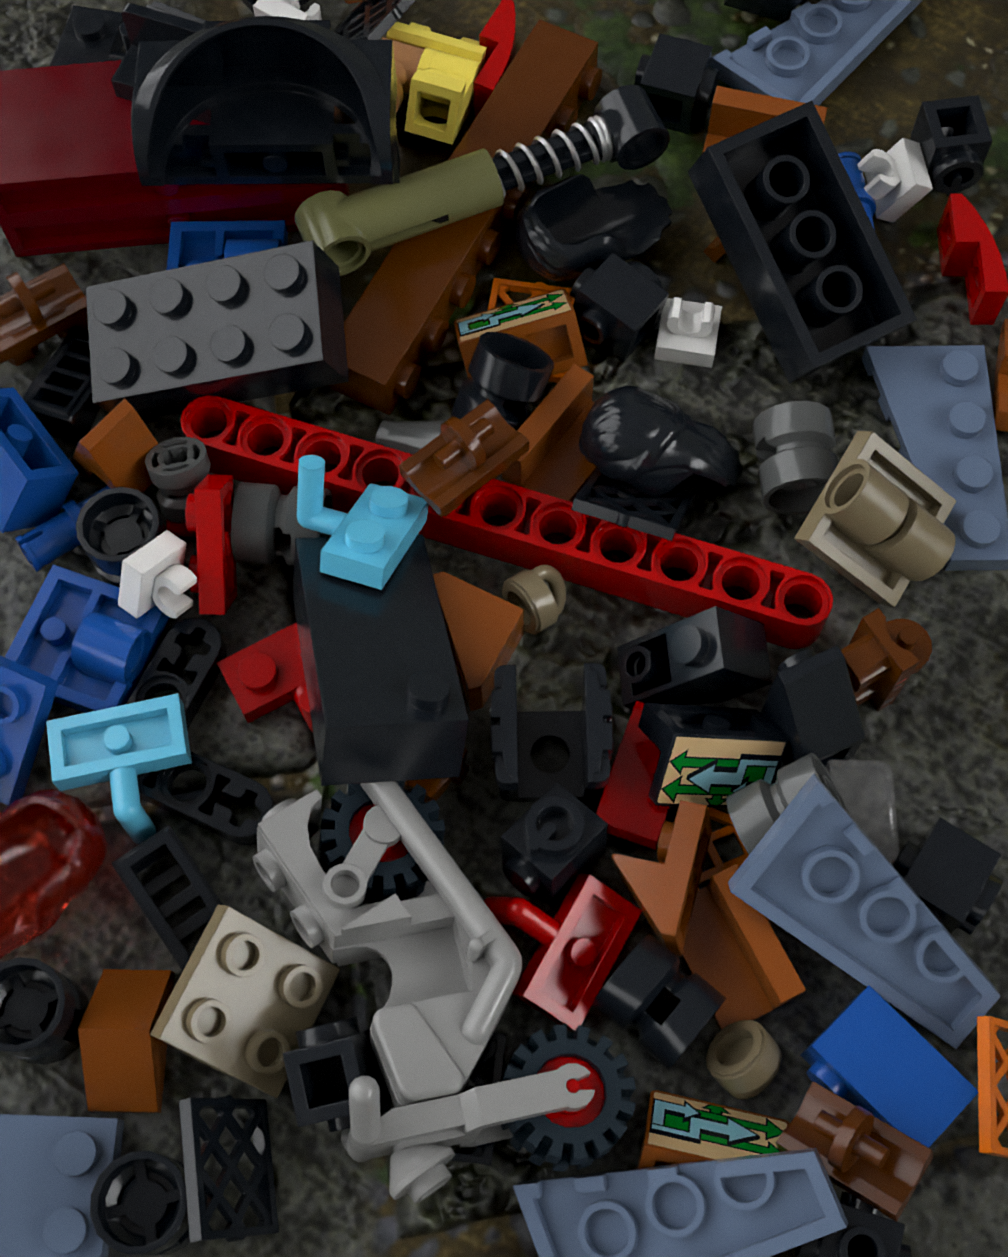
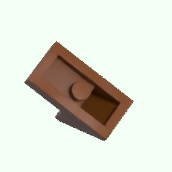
[71,398,158,493]
[611,800,712,956]

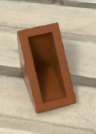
[433,571,524,711]
[78,969,174,1113]

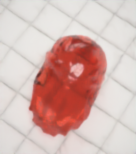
[0,789,107,959]

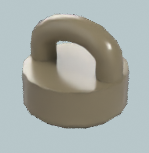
[502,564,566,635]
[706,1020,782,1100]

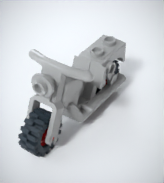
[252,780,636,1204]

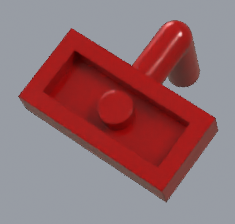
[166,474,237,615]
[216,622,313,732]
[484,874,642,1032]

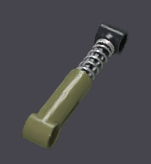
[295,84,670,276]

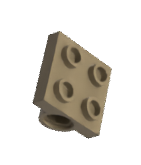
[794,431,956,607]
[150,904,340,1098]

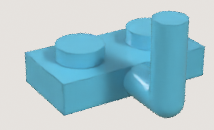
[296,455,429,590]
[46,693,192,844]

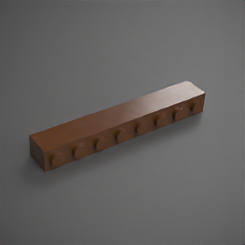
[328,19,602,415]

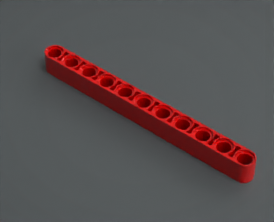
[180,395,833,649]

